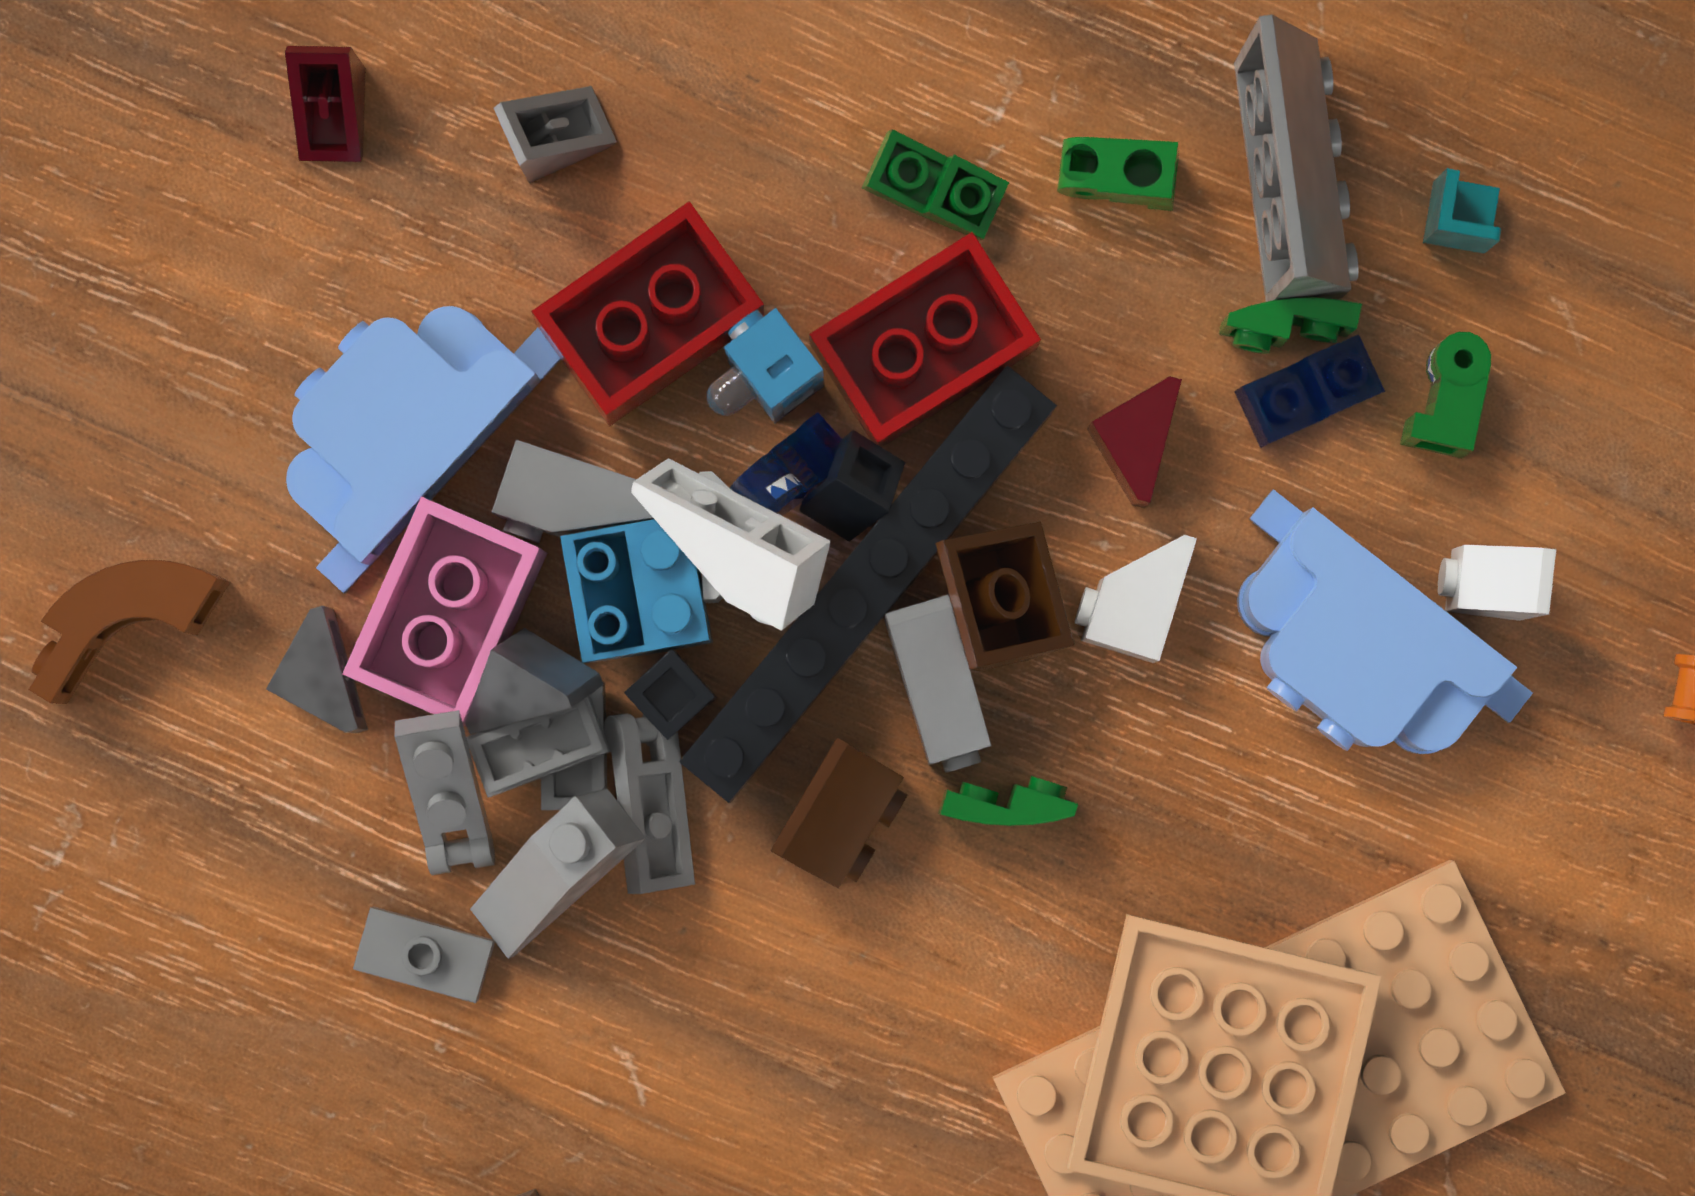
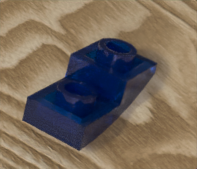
[1234,334,1385,448]

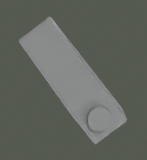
[492,440,654,543]
[470,788,646,959]

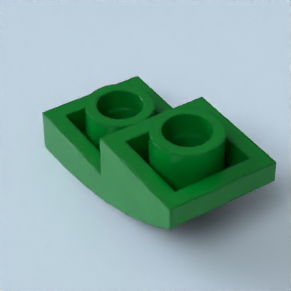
[862,129,1009,240]
[1219,298,1362,354]
[938,776,1078,826]

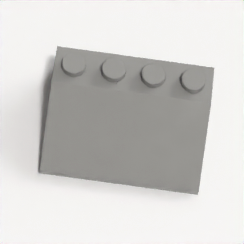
[1234,15,1359,302]

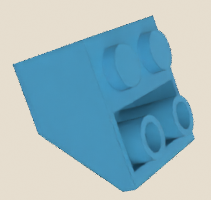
[560,519,713,663]

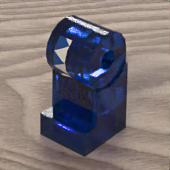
[729,412,841,516]

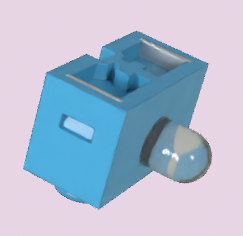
[706,308,825,423]

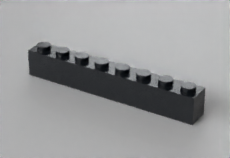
[679,365,1057,803]

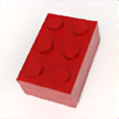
[531,201,764,427]
[809,232,1041,447]

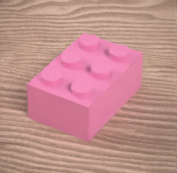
[343,497,547,727]

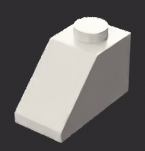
[1075,535,1197,663]
[1438,545,1556,621]

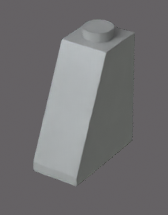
[884,595,991,773]

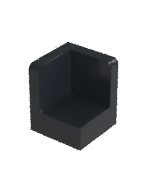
[799,430,906,542]
[624,649,718,740]

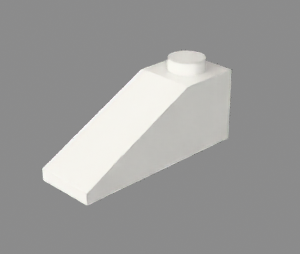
[631,458,831,631]

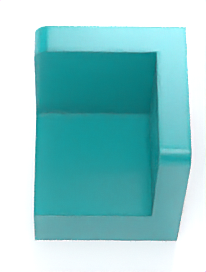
[1423,168,1501,254]

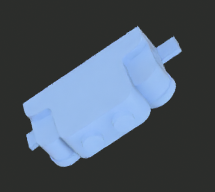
[286,306,561,593]
[1237,489,1533,754]

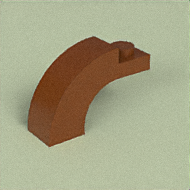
[28,560,230,704]

